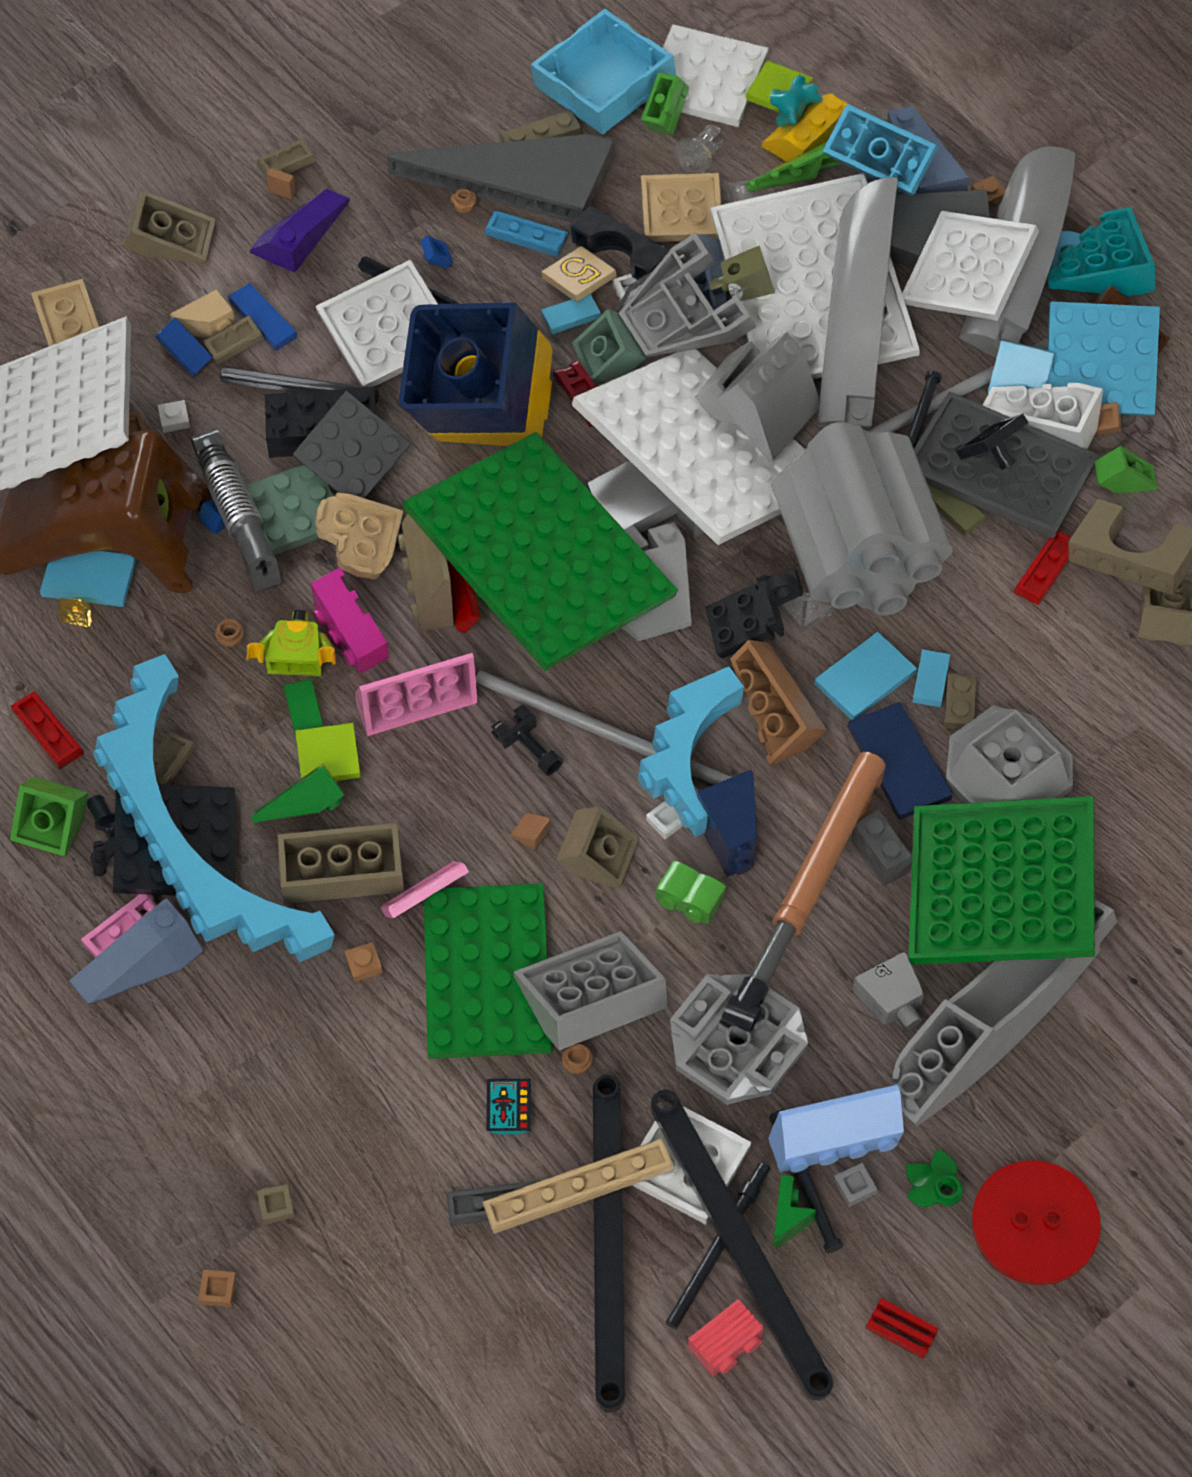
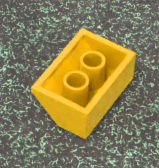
[762,93,848,162]

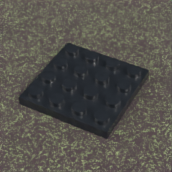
[113,784,235,895]

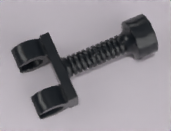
[491,705,563,776]

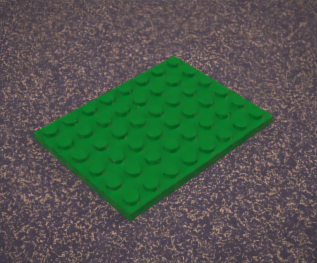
[403,432,678,671]

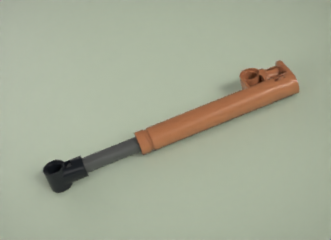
[721,752,886,1033]

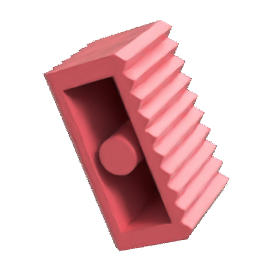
[688,1299,764,1376]

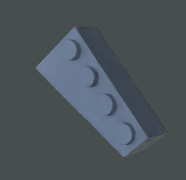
[887,106,969,194]

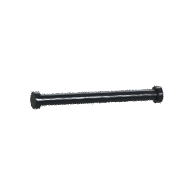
[908,370,942,449]
[769,1110,843,1253]

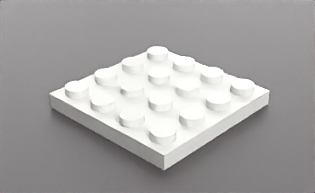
[644,25,768,127]
[902,211,1039,321]
[316,260,437,387]

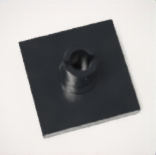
[956,413,1029,470]

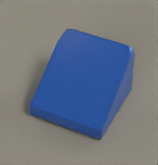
[198,500,226,534]

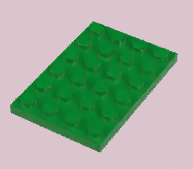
[424,883,552,1059]

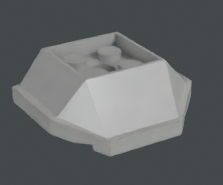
[945,705,1073,803]
[670,974,808,1105]

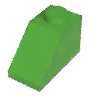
[1094,446,1159,494]

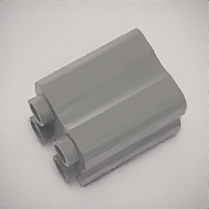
[771,422,953,616]

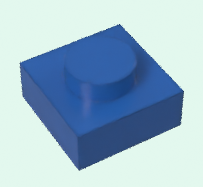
[420,235,453,269]

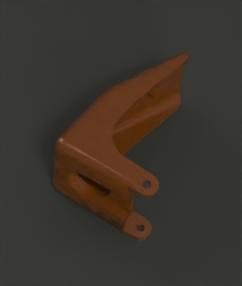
[0,430,212,593]

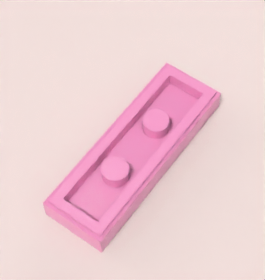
[380,861,469,918]

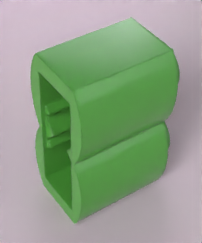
[656,861,726,924]

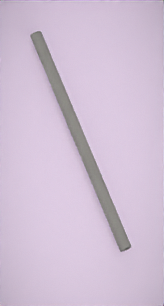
[868,338,1048,433]
[476,670,731,785]

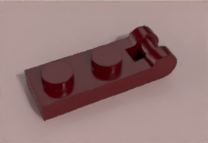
[553,360,597,427]

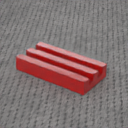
[865,1298,939,1359]

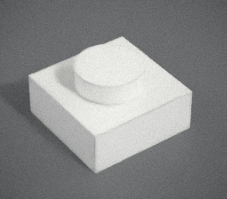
[158,400,190,433]

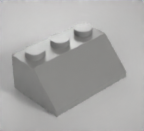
[695,341,760,426]

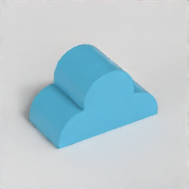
[823,104,939,196]

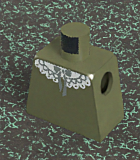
[708,245,775,301]

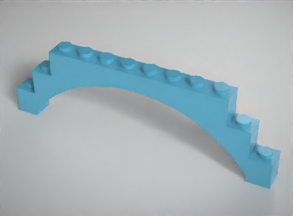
[93,654,335,963]

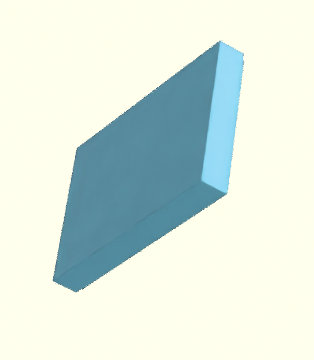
[40,551,137,607]
[814,632,917,720]

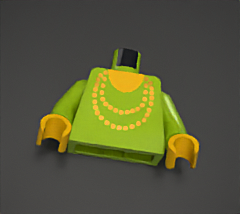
[246,610,336,677]

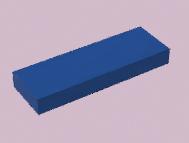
[228,283,297,351]

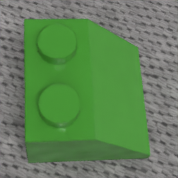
[10,777,88,857]

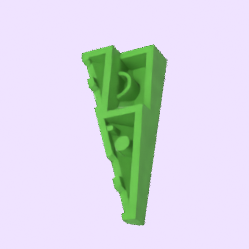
[745,142,842,192]

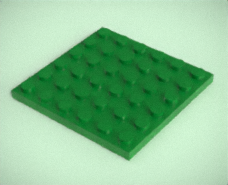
[908,796,1095,965]

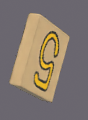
[541,246,617,302]

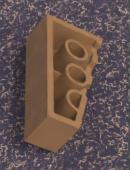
[730,640,827,766]

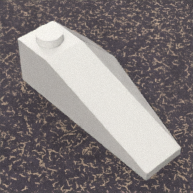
[983,383,1103,449]

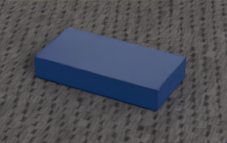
[154,318,212,376]

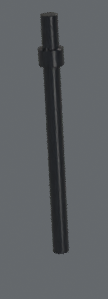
[666,1163,770,1329]

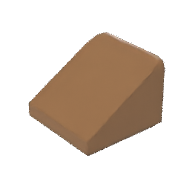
[510,813,551,850]

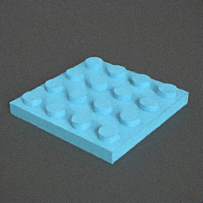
[1047,301,1160,416]

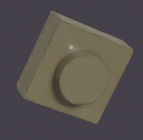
[257,1184,295,1225]

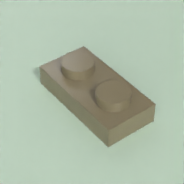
[944,673,976,729]

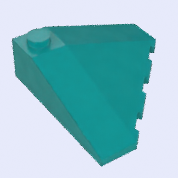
[1046,207,1156,296]

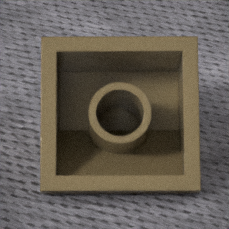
[556,806,639,888]

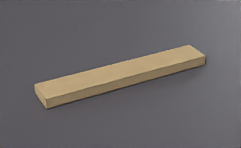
[483,1138,674,1234]

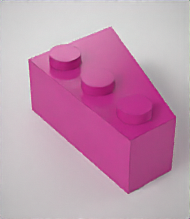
[311,567,389,674]

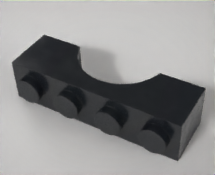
[570,206,669,283]

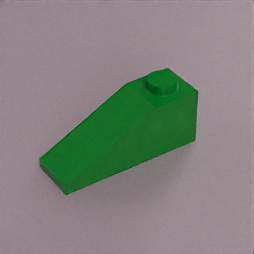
[251,763,344,823]

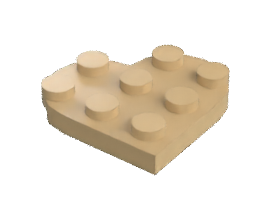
[315,493,403,580]

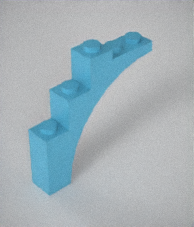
[638,666,744,837]

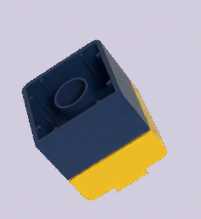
[399,302,552,446]

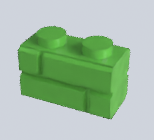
[641,72,690,136]

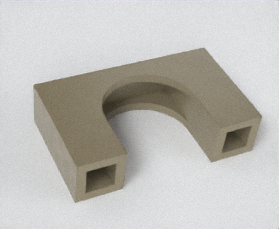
[1069,499,1192,595]

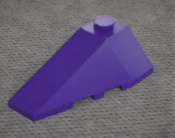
[250,189,349,273]

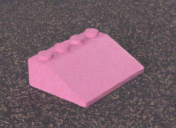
[355,653,477,736]

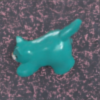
[770,75,822,127]

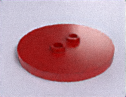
[971,1160,1101,1285]

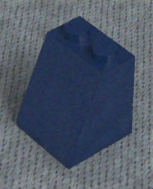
[697,770,756,877]

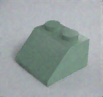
[572,309,647,384]

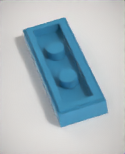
[485,210,568,257]

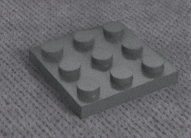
[293,391,410,499]

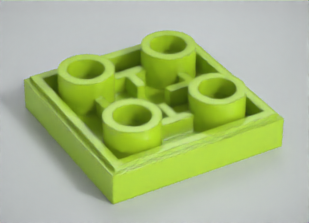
[745,60,813,113]
[295,723,361,781]

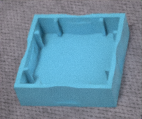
[530,9,676,135]

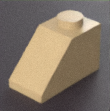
[170,290,235,338]

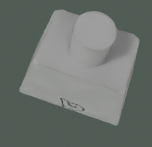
[852,952,924,1030]

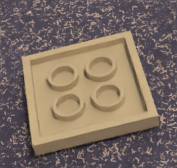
[641,173,721,242]

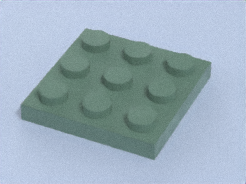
[246,464,333,555]

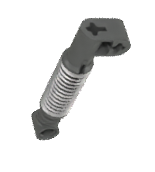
[190,428,282,593]

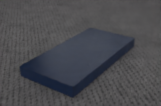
[847,702,953,820]

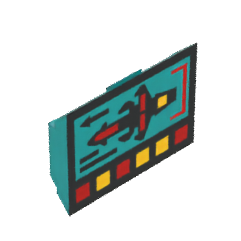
[486,1079,531,1135]

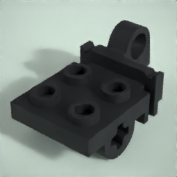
[705,569,803,658]

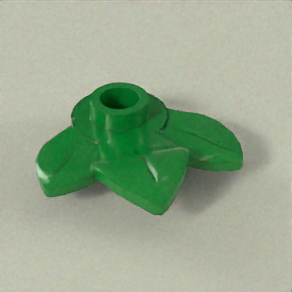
[906,1149,963,1207]

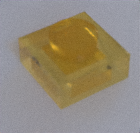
[58,598,92,627]

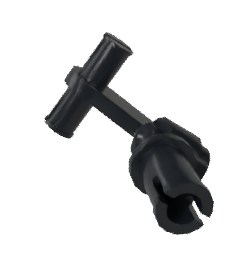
[87,795,115,877]

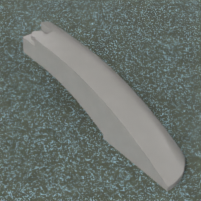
[959,146,1075,358]
[817,178,898,431]
[892,899,1117,1127]

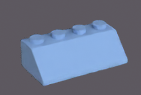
[768,1085,904,1173]

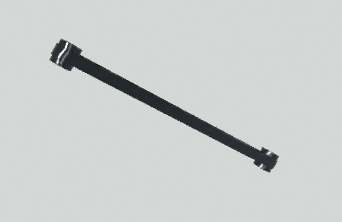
[593,1075,625,1413]
[650,1089,833,1401]

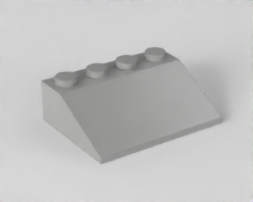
[717,332,820,463]
[514,931,667,1050]

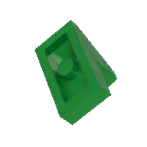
[773,1175,816,1247]

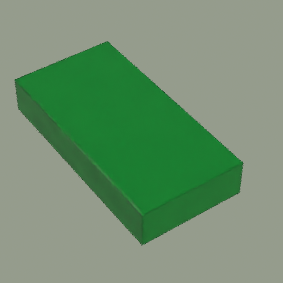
[283,679,323,737]

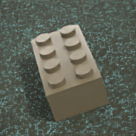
[278,823,404,904]

